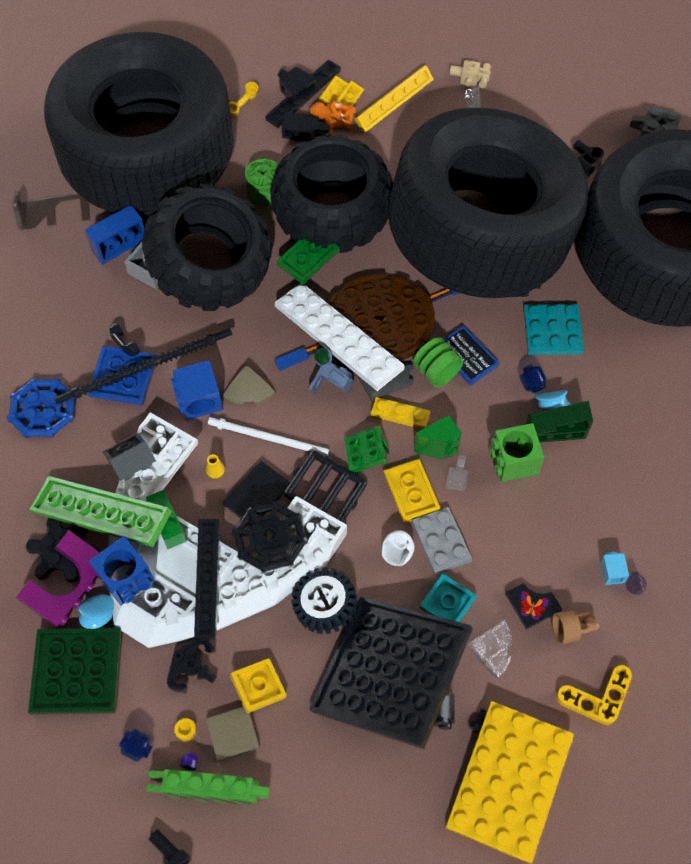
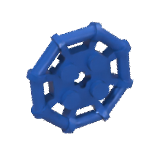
[7,378,76,438]

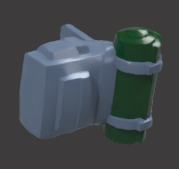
[308,348,354,394]

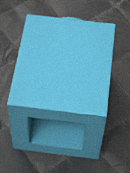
[600,552,629,585]

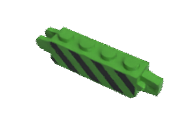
[145,769,270,805]

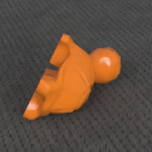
[309,101,356,133]

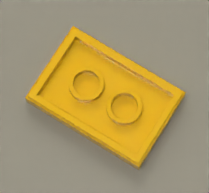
[383,459,441,523]

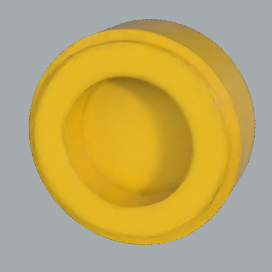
[174,718,197,741]

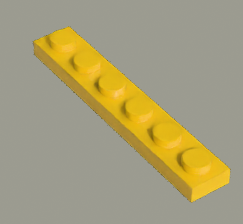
[354,65,434,133]

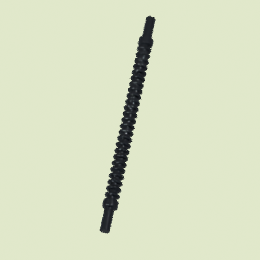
[54,328,232,404]

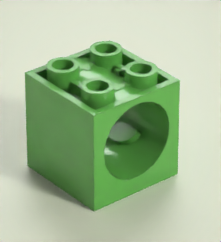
[489,423,544,482]

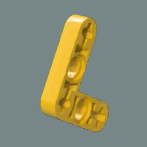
[556,665,632,725]

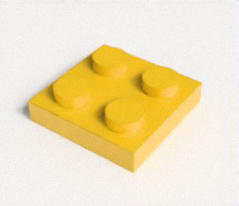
[230,658,287,714]

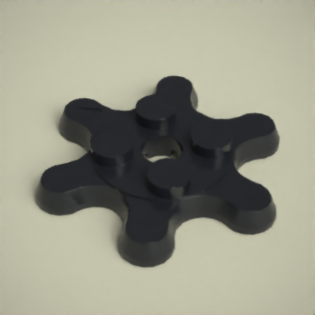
[26,518,100,583]

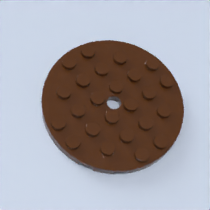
[328,274,435,361]

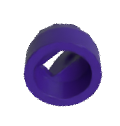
[180,752,198,770]

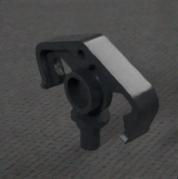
[167,639,217,693]

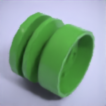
[245,158,278,206]
[413,337,464,387]

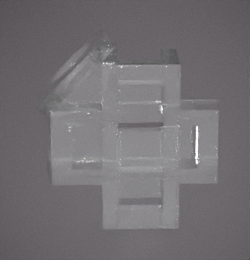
[465,87,482,108]

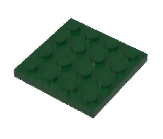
[28,628,122,715]

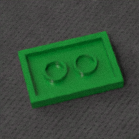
[276,239,340,285]

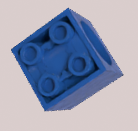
[171,360,223,420]
[89,536,155,606]

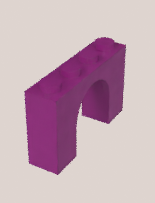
[16,530,100,627]

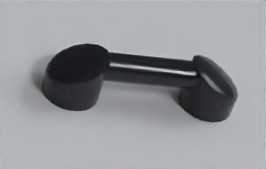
[109,322,140,356]

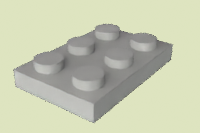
[412,507,472,575]

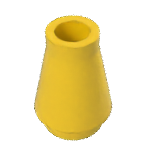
[206,454,225,478]

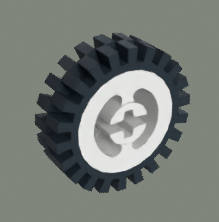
[291,567,358,634]

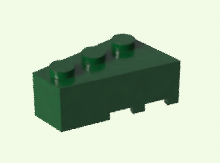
[526,401,593,443]

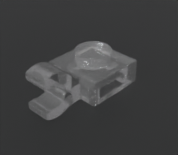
[445,455,469,492]

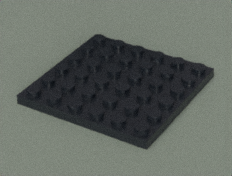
[309,597,473,749]

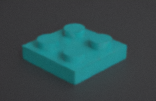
[420,574,477,622]

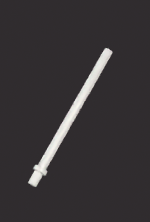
[208,417,330,457]

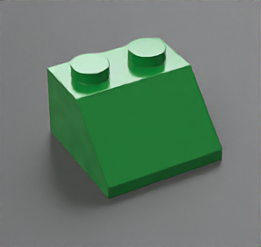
[414,415,462,459]

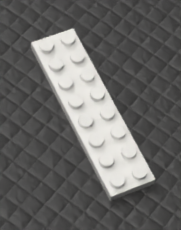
[275,283,404,391]

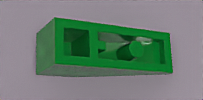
[146,490,187,550]

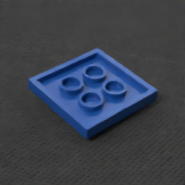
[87,346,157,406]

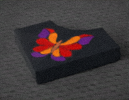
[505,583,563,629]

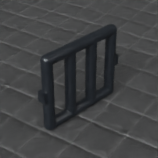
[283,450,368,522]

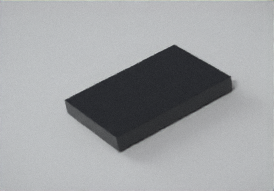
[223,461,290,527]

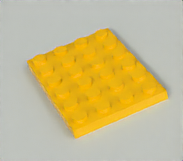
[446,701,574,864]

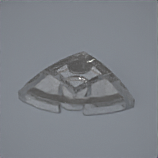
[468,620,512,678]

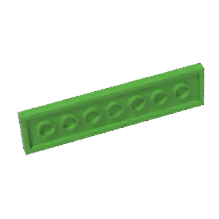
[29,476,172,547]

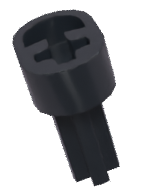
[148,829,191,864]

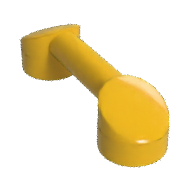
[229,82,259,117]

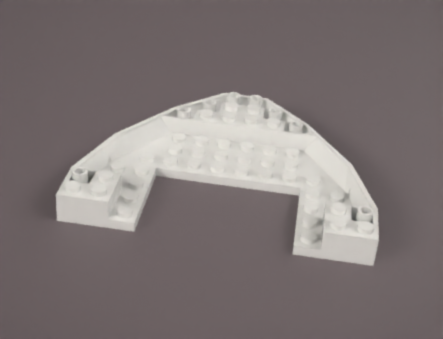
[108,413,347,648]

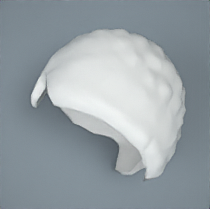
[382,530,415,566]

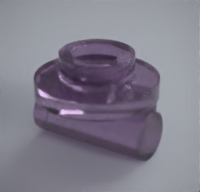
[626,571,647,595]

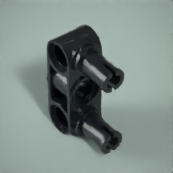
[573,139,604,179]

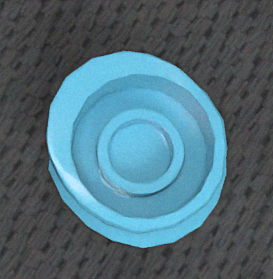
[534,390,570,409]
[78,594,114,629]

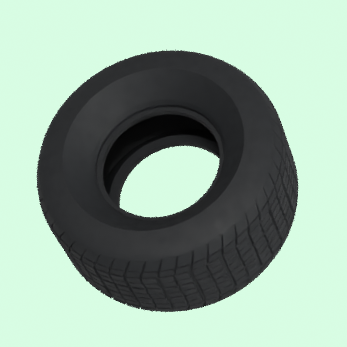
[44,32,234,216]
[388,107,588,298]
[578,129,691,327]

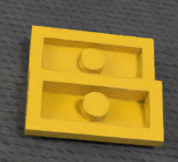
[319,76,365,106]

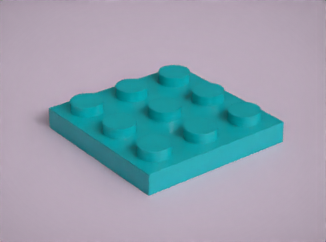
[523,304,584,355]

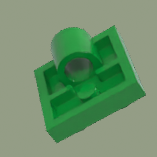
[344,426,389,473]

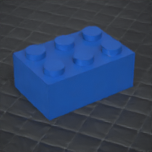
[85,205,144,265]

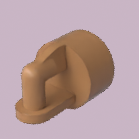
[552,610,599,645]

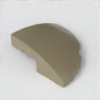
[222,366,275,405]

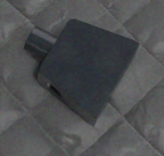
[278,67,317,106]

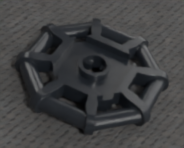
[231,501,308,573]

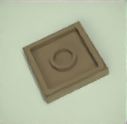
[206,706,260,762]

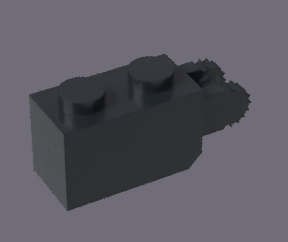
[281,112,330,142]

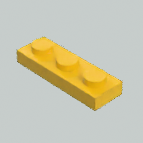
[371,397,431,429]

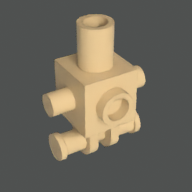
[450,60,491,88]

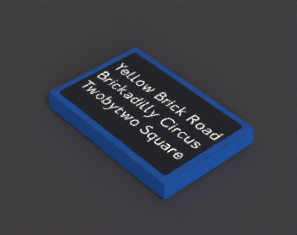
[443,326,499,386]

